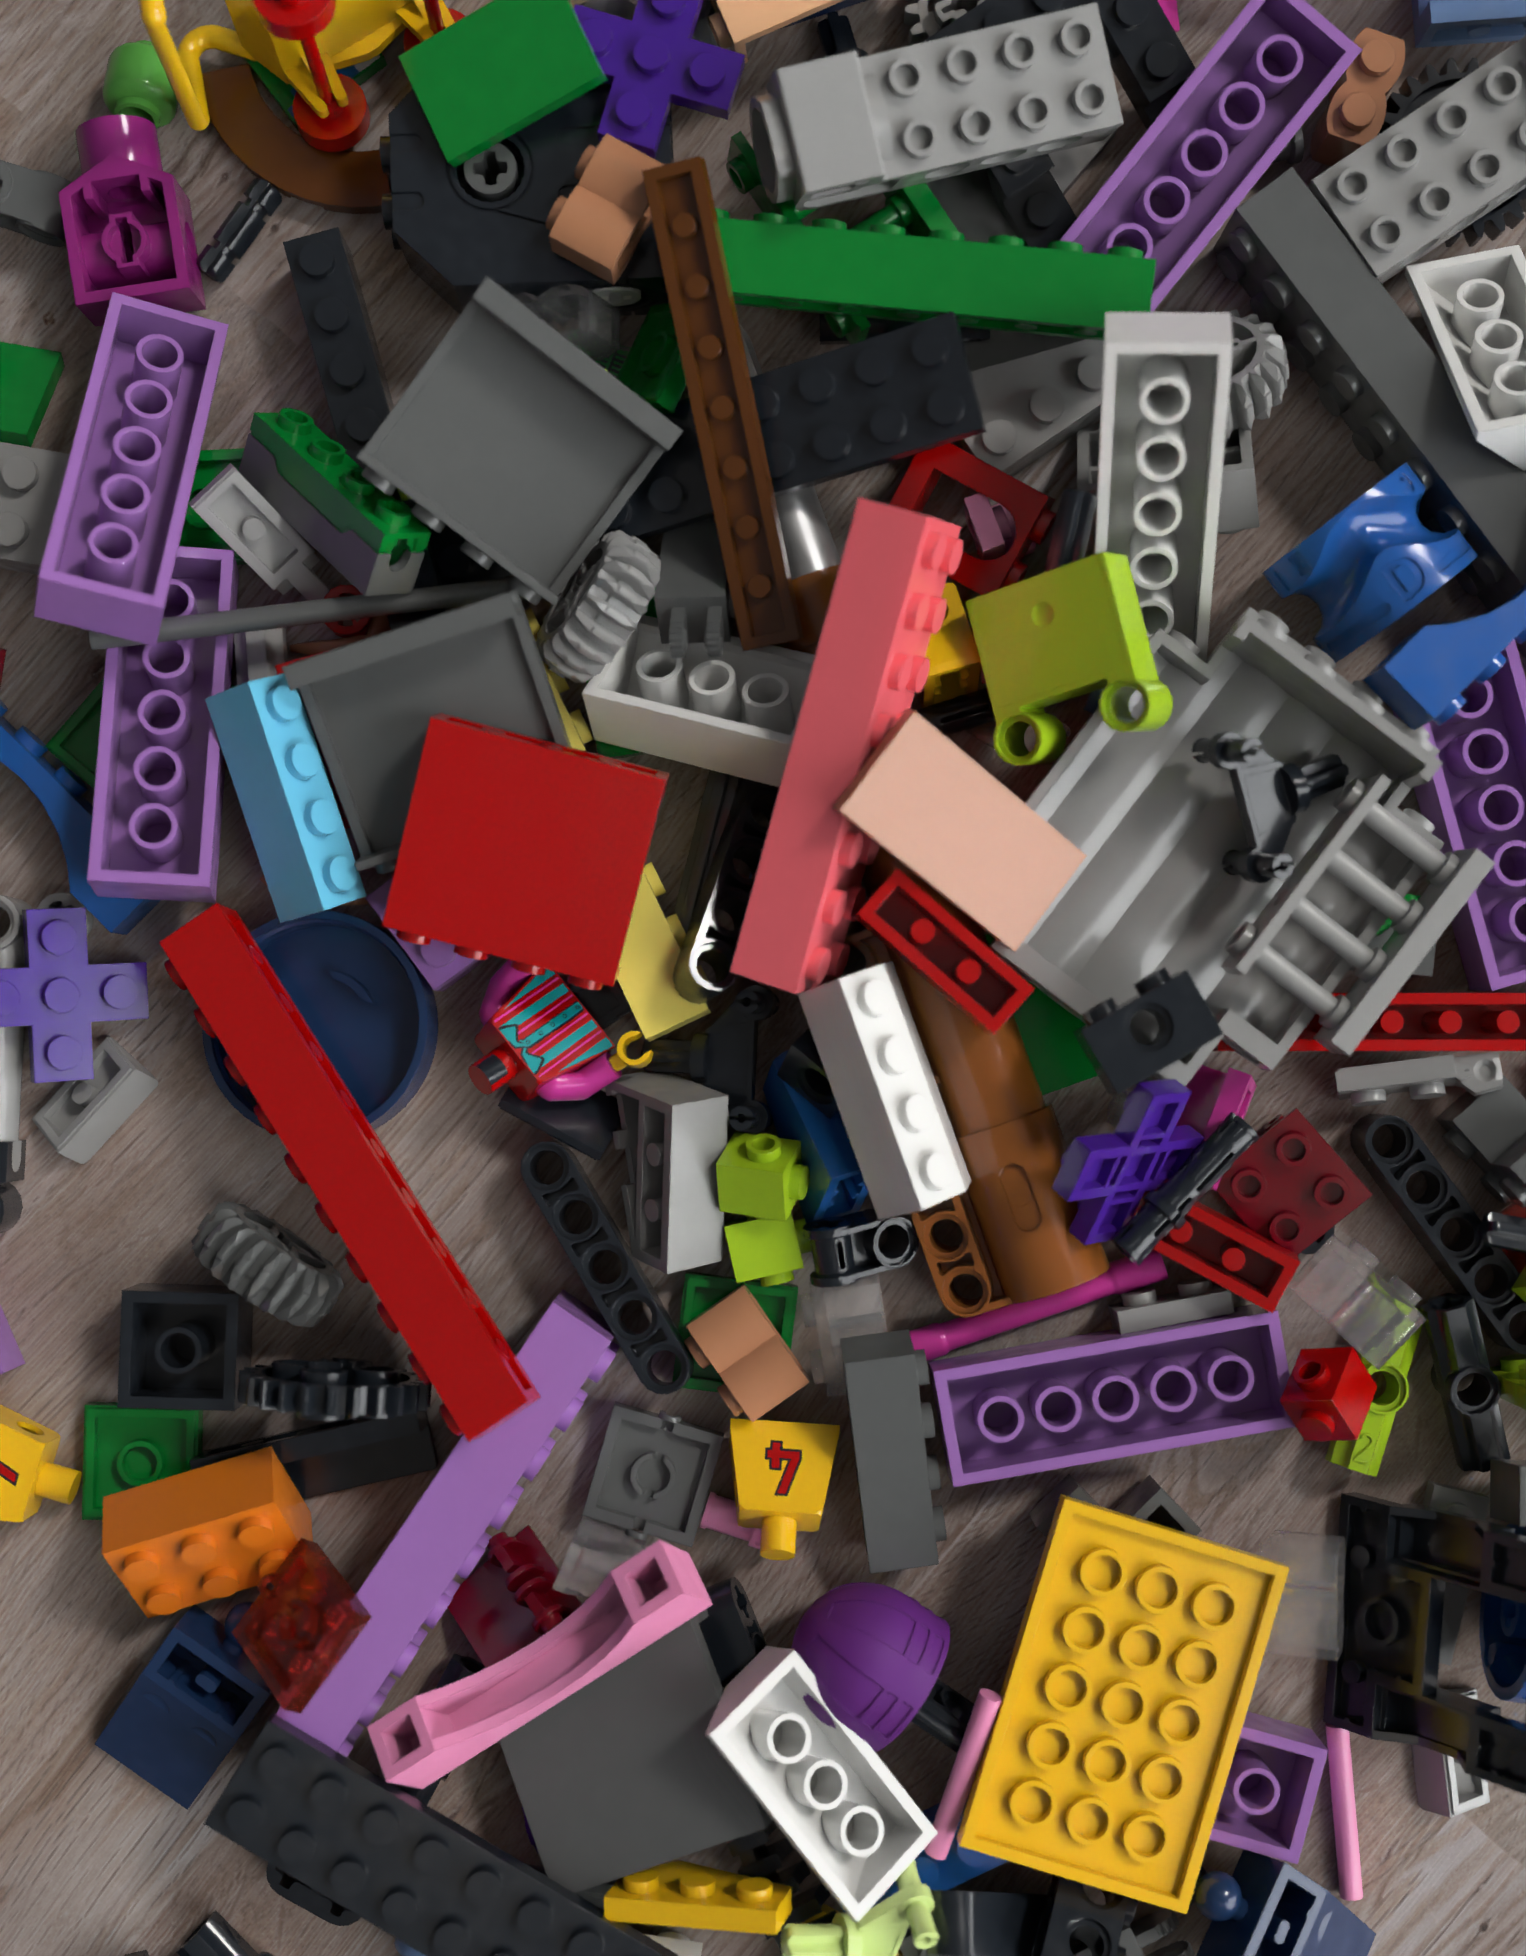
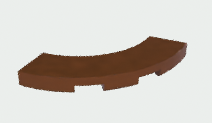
[202,63,391,214]

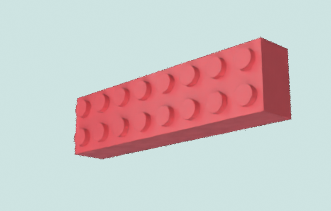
[730,497,963,994]

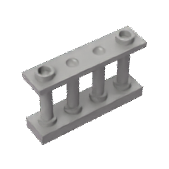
[1220,774,1495,1056]

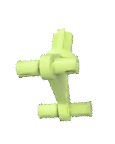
[781,1859,939,1956]

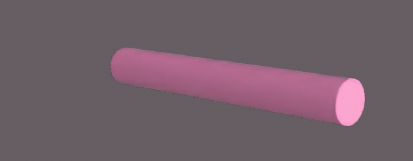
[924,1689,1002,1860]
[1325,1723,1363,1901]

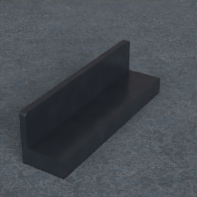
[190,1411,438,1499]

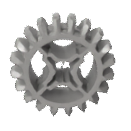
[1211,309,1289,439]
[536,530,661,683]

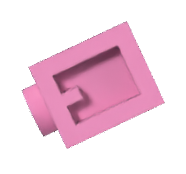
[964,493,1036,560]

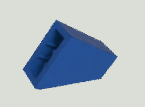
[763,1050,868,1224]

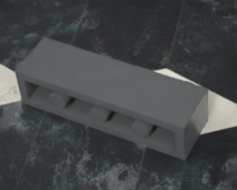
[840,1329,947,1574]

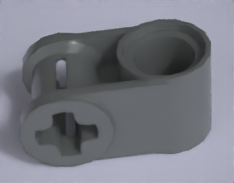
[0,160,72,247]

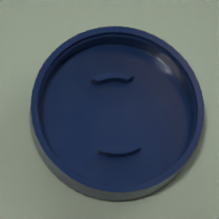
[202,910,438,1130]

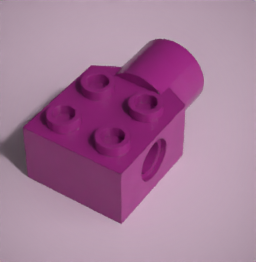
[58,115,206,327]

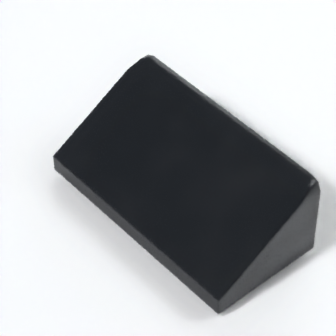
[498,1087,621,1160]

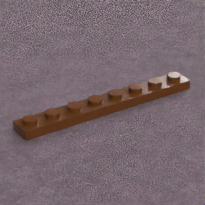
[642,155,804,651]

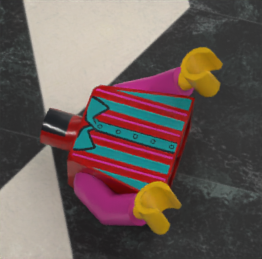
[468,959,653,1101]

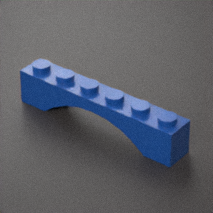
[1363,582,1526,730]
[0,700,161,935]

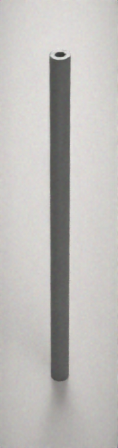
[88,577,562,650]

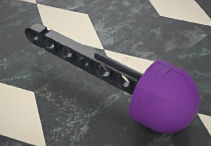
[791,1582,1207,1907]

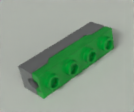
[239,408,432,596]

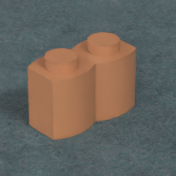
[1310,27,1405,167]
[546,134,664,285]
[684,1283,810,1422]

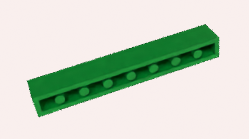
[715,208,1156,341]

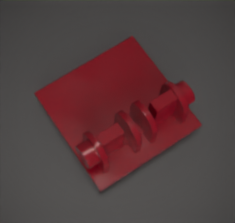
[1217,1108,1373,1255]
[447,1525,582,1668]

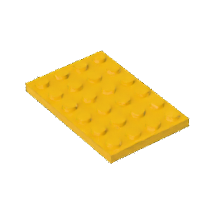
[956,1494,1290,1915]

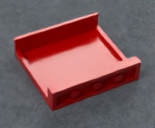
[382,713,670,990]

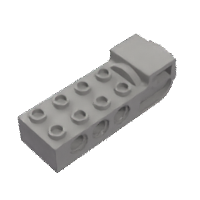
[749,2,1123,210]
[1308,35,1526,284]

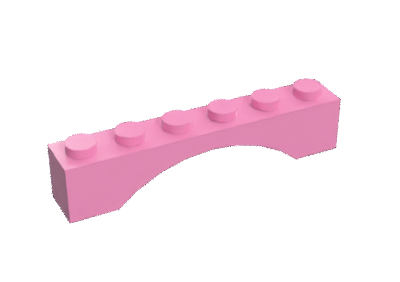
[367,1540,713,1789]

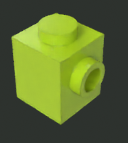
[716,1132,810,1222]
[724,1211,812,1287]

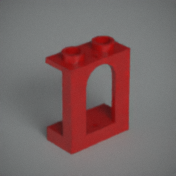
[889,443,1057,595]

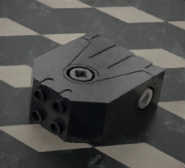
[380,83,674,319]

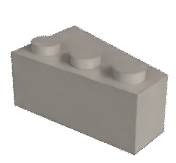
[605,1071,729,1274]

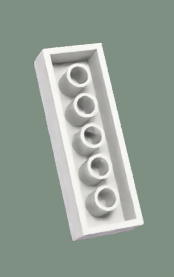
[1094,312,1233,661]

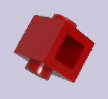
[1280,1347,1377,1442]

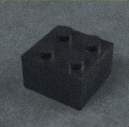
[117,1283,253,1411]

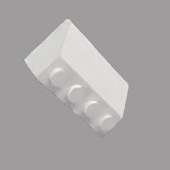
[1405,245,1526,471]
[582,615,815,787]
[798,962,971,1220]
[705,1646,938,1922]

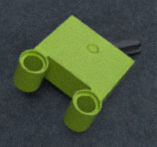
[965,489,1173,766]

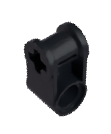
[802,1208,919,1287]

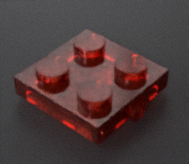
[232,1538,372,1714]

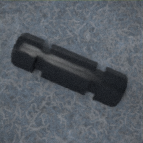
[196,177,282,283]

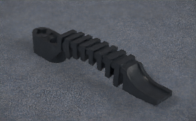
[699,1577,837,1956]

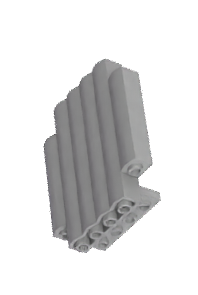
[988,607,1445,1086]

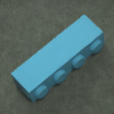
[205,673,367,923]

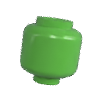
[103,40,178,129]

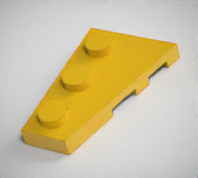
[604,1859,792,1935]

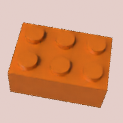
[102,1446,314,1619]

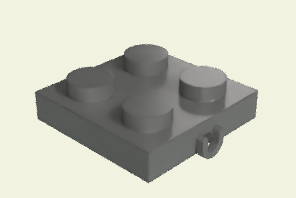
[582,1401,724,1547]

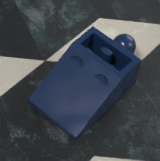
[95,1601,287,1810]
[1194,1849,1376,1956]

